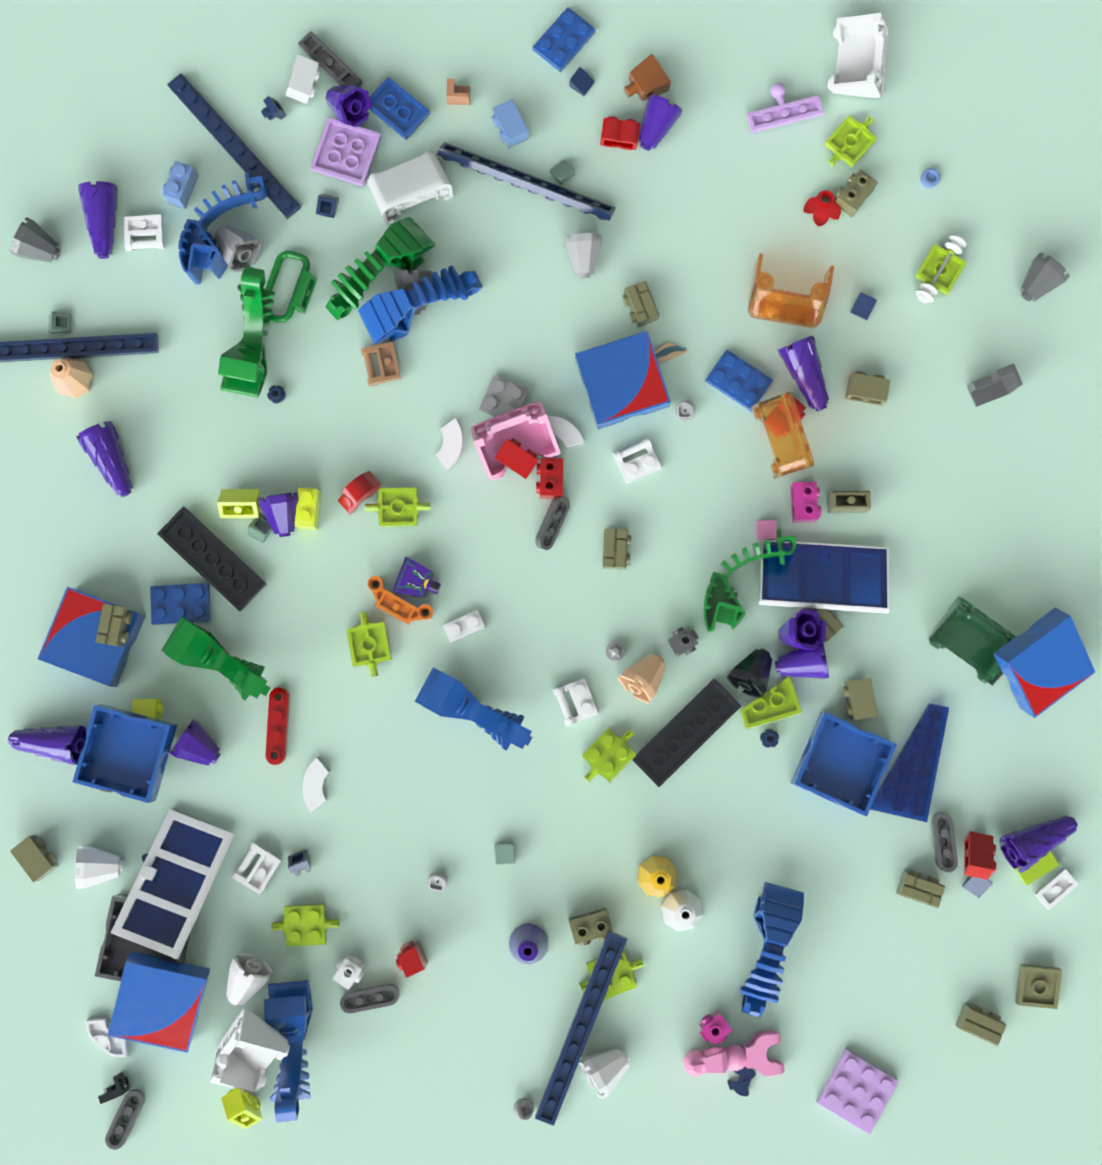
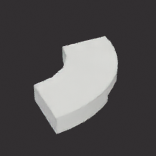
[547,416,584,448]
[436,418,463,471]
[302,758,330,813]
[85,1017,129,1057]

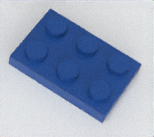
[533,7,596,72]
[368,77,430,140]
[705,349,773,412]
[150,583,211,625]

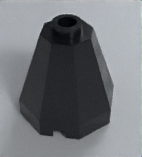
[726,648,773,698]

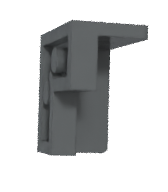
[967,364,1023,407]

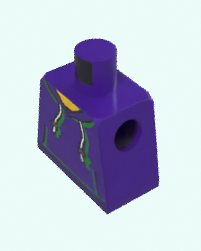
[392,556,441,598]

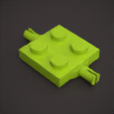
[824,115,877,168]
[365,487,431,527]
[346,611,392,677]
[582,728,637,783]
[271,903,340,947]
[579,950,644,1001]

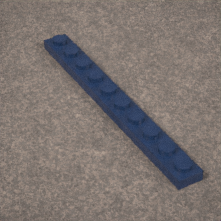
[167,73,301,220]
[437,142,616,221]
[0,333,159,362]
[535,930,627,1126]

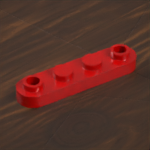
[265,687,290,765]

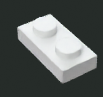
[443,610,486,643]
[1034,868,1079,910]

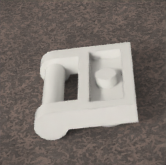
[124,214,165,251]
[613,437,661,484]
[552,678,598,726]
[232,842,282,895]

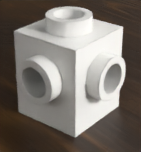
[332,955,365,990]

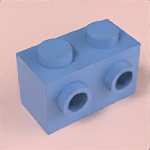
[491,99,529,148]
[162,161,199,209]

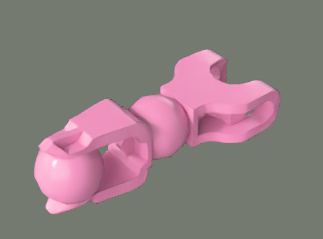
[683,1030,785,1076]

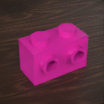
[790,482,821,523]

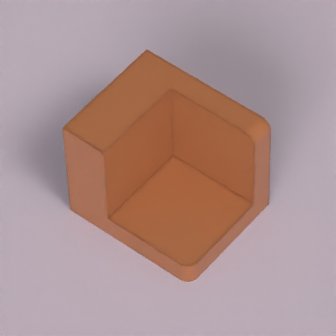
[446,78,470,105]

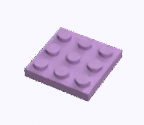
[310,117,382,187]
[816,1048,899,1134]

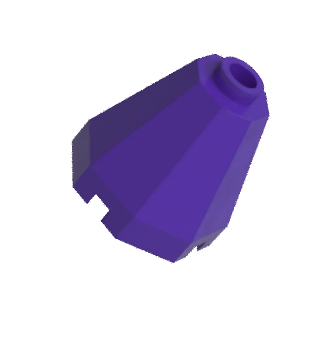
[325,85,372,127]
[259,492,299,537]
[778,609,826,650]
[169,719,221,766]

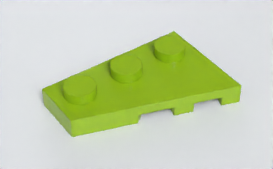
[740,676,802,730]

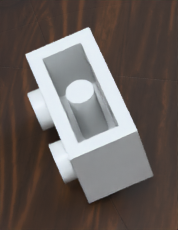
[285,54,320,104]

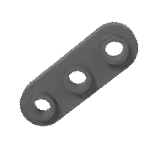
[535,496,570,550]
[931,812,958,872]
[340,984,400,1013]
[105,1089,145,1150]

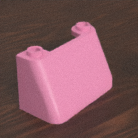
[471,402,561,480]

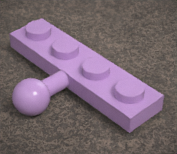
[746,83,823,133]

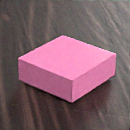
[756,520,777,540]

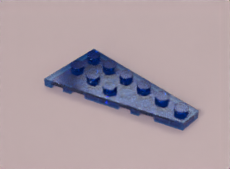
[870,703,949,822]

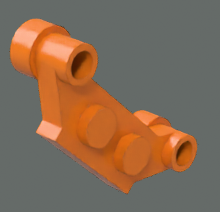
[367,576,434,625]

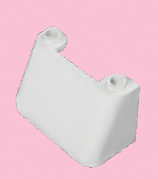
[828,13,889,98]
[367,151,453,225]
[210,1009,290,1094]

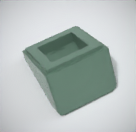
[549,160,575,185]
[49,312,71,333]
[248,514,272,543]
[494,843,516,864]

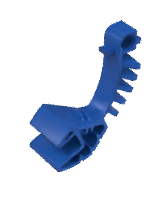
[178,172,268,285]
[358,266,483,345]
[414,667,533,751]
[740,882,804,1017]
[264,980,313,1123]

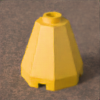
[637,855,678,897]

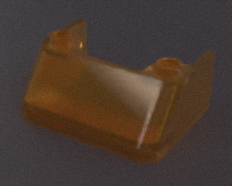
[747,253,834,328]
[751,392,814,479]

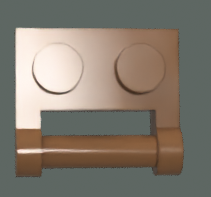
[361,341,401,386]

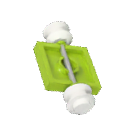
[914,235,967,303]

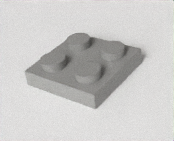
[479,375,529,417]

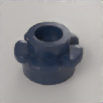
[267,385,286,404]
[760,729,779,748]

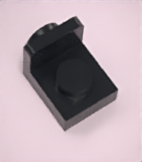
[98,1072,129,1104]

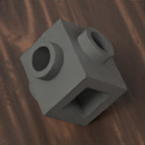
[667,627,699,657]

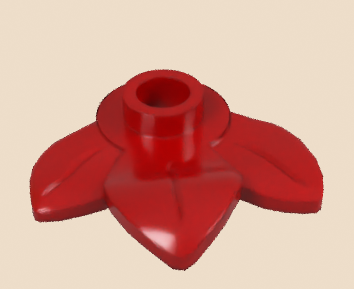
[803,190,841,227]

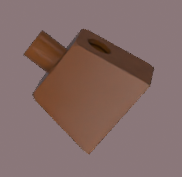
[624,54,671,101]

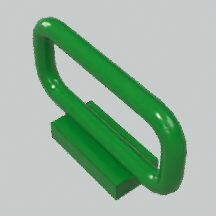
[264,250,317,323]

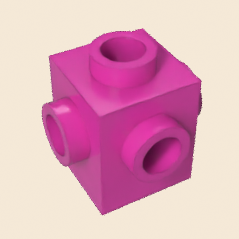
[699,1010,732,1045]

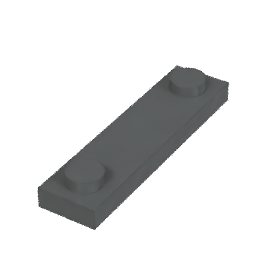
[298,31,363,87]

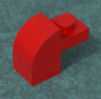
[337,471,382,514]

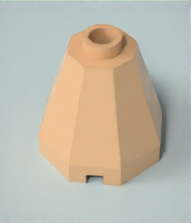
[50,357,94,398]
[618,654,666,704]

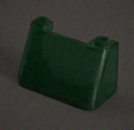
[929,596,1017,686]

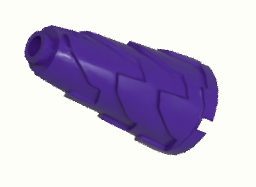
[78,181,118,259]
[778,336,829,412]
[76,421,133,497]
[8,725,87,765]
[999,815,1078,873]

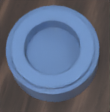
[920,168,940,188]

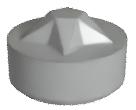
[675,401,695,420]
[606,641,625,661]
[427,871,448,892]
[513,1098,534,1120]

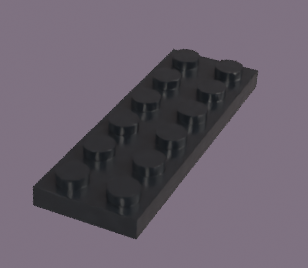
[157,506,267,612]
[632,678,741,787]

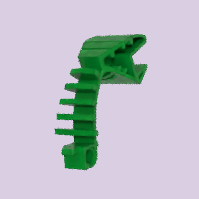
[325,217,436,320]
[218,266,275,398]
[704,528,796,633]
[161,617,271,701]

